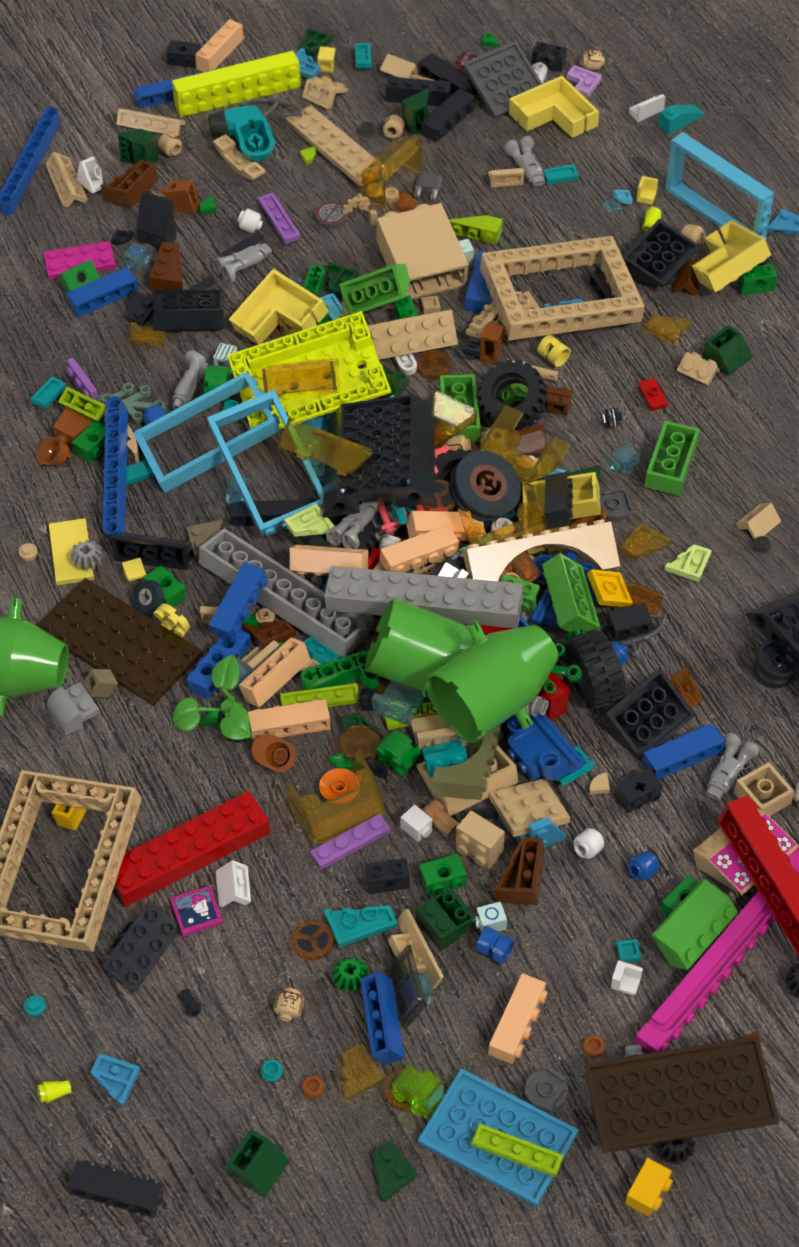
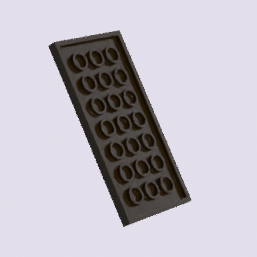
[36,578,203,706]
[584,1036,780,1153]

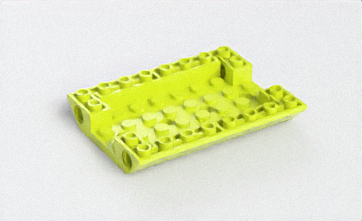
[227,311,392,429]

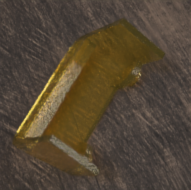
[361,134,422,208]
[262,358,340,398]
[431,390,477,450]
[480,404,570,484]
[278,418,373,476]
[458,483,549,547]
[287,752,384,844]

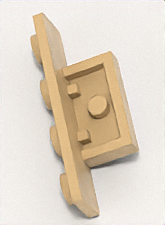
[388,909,443,989]

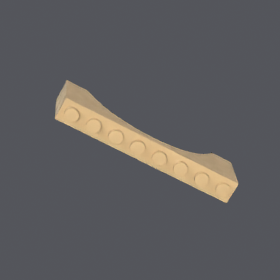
[463,519,620,581]

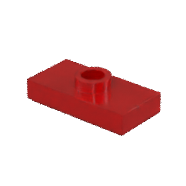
[638,378,668,411]

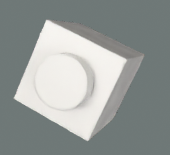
[400,805,432,842]

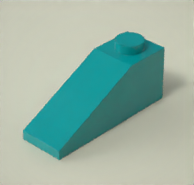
[658,104,704,135]

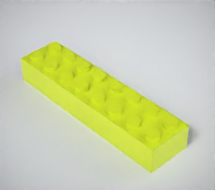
[172,51,301,117]

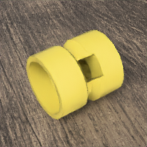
[537,335,571,367]

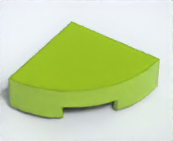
[300,146,316,165]

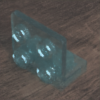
[372,682,425,725]

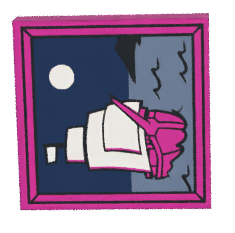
[170,886,223,936]

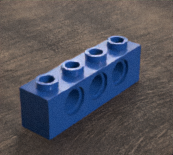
[187,630,251,700]

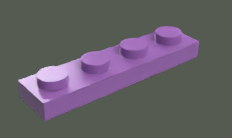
[258,193,300,244]
[310,814,391,870]

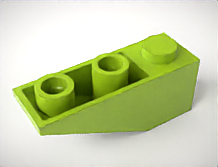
[449,215,503,244]

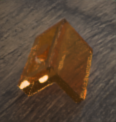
[621,581,663,621]

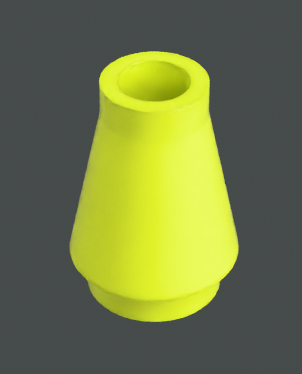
[642,207,662,232]
[37,1080,71,1103]

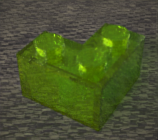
[392,1064,444,1119]

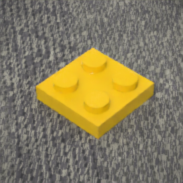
[587,569,633,607]

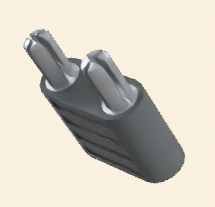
[414,172,444,201]

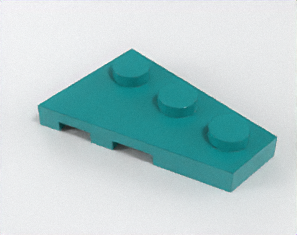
[323,906,398,948]

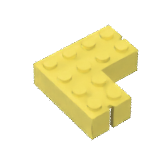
[509,76,599,138]
[692,220,771,292]
[229,269,329,345]
[523,472,601,554]

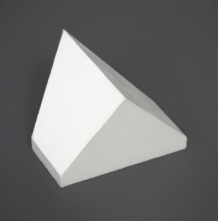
[76,156,103,193]

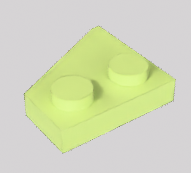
[284,504,334,537]
[665,545,712,582]

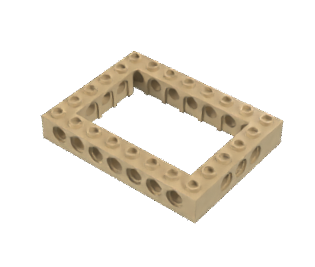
[480,236,645,340]
[0,770,142,952]

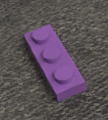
[66,357,99,401]

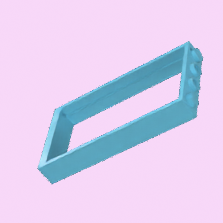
[665,132,774,241]
[133,371,280,493]
[207,390,324,537]

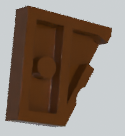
[244,621,296,649]

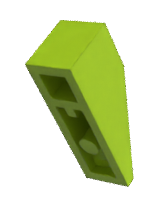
[58,387,106,421]

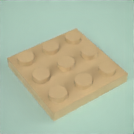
[489,778,570,837]

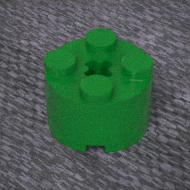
[203,365,231,402]
[374,730,421,777]

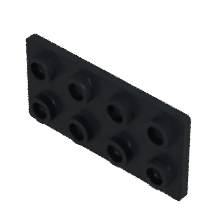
[102,901,180,993]

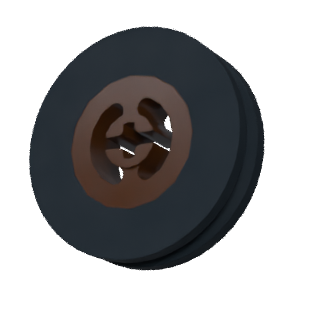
[449,451,521,522]

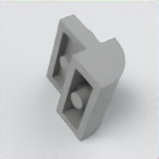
[47,682,100,735]

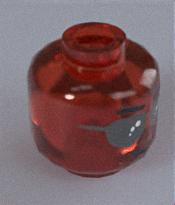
[455,52,477,74]

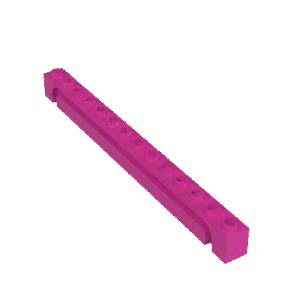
[634,844,799,1054]

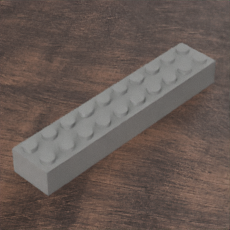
[199,528,370,657]
[324,566,523,628]

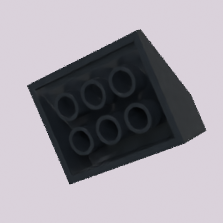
[623,219,700,287]
[153,289,224,331]
[597,668,696,761]

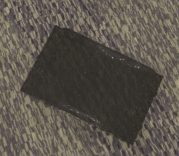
[386,945,427,1027]

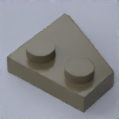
[186,520,222,560]

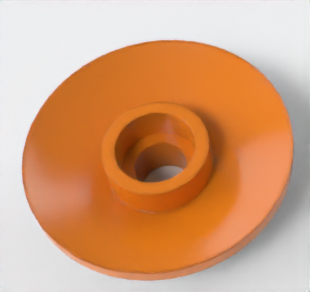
[319,768,360,804]

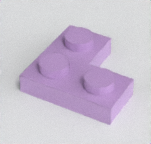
[566,65,602,98]

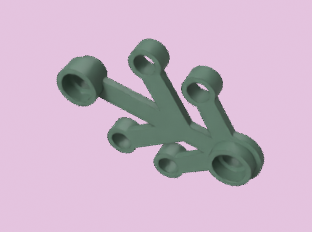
[98,383,167,424]

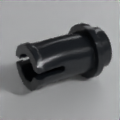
[177,989,201,1017]

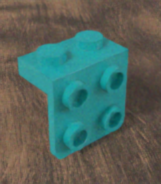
[422,740,467,778]

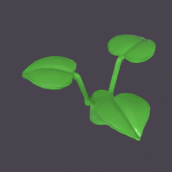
[173,655,252,740]

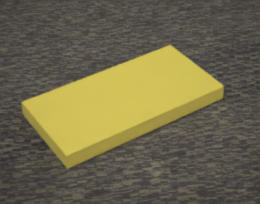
[49,518,94,585]

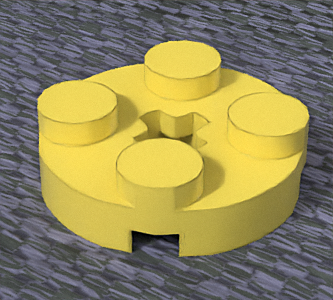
[153,603,190,638]

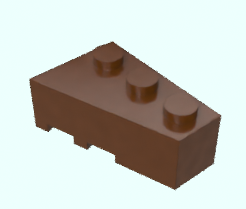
[100,160,159,209]
[149,242,183,292]
[494,837,545,905]

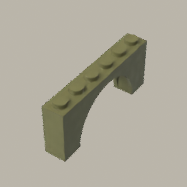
[432,725,501,800]

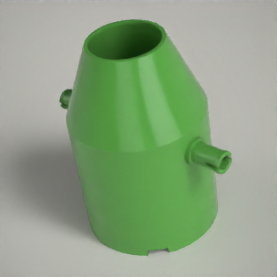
[0,598,69,716]
[365,598,474,698]
[426,620,558,743]

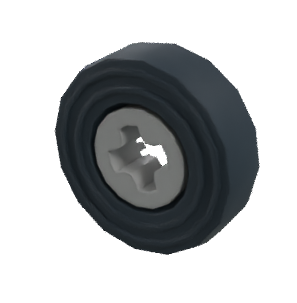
[133,580,164,614]

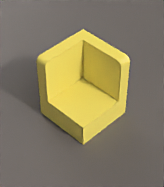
[318,47,335,72]
[637,176,658,205]
[122,558,146,581]

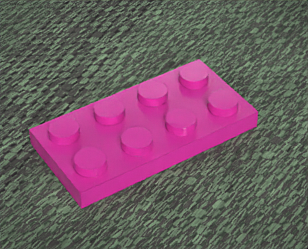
[43,241,116,280]

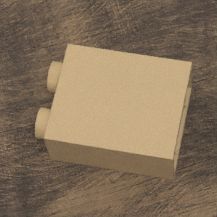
[376,203,469,299]

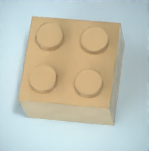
[734,762,794,816]
[456,811,505,870]

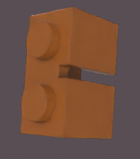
[480,322,504,365]

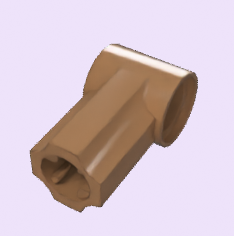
[421,799,459,838]

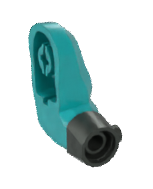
[208,106,275,161]

